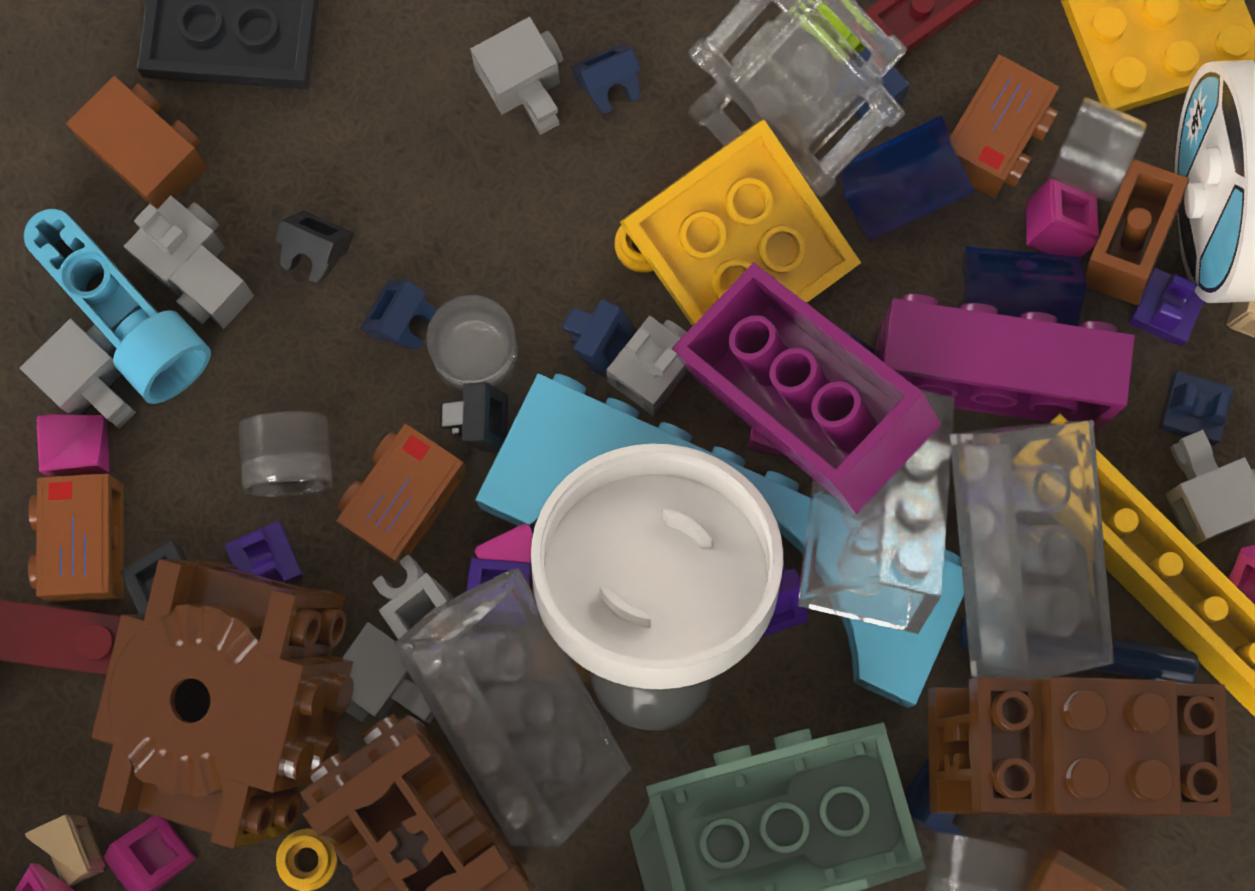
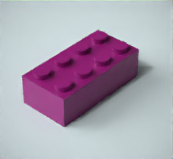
[671,262,941,515]
[875,294,1135,431]

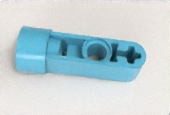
[24,209,211,404]

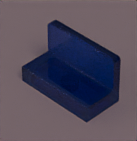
[839,116,975,241]
[962,246,1087,326]

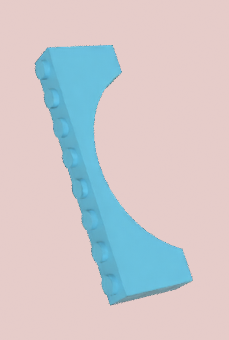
[476,373,974,708]

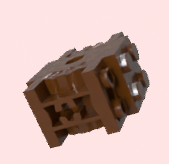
[91,559,354,849]
[928,677,1231,817]
[300,714,536,891]

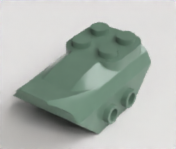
[629,723,926,891]

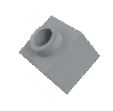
[169,245,254,329]

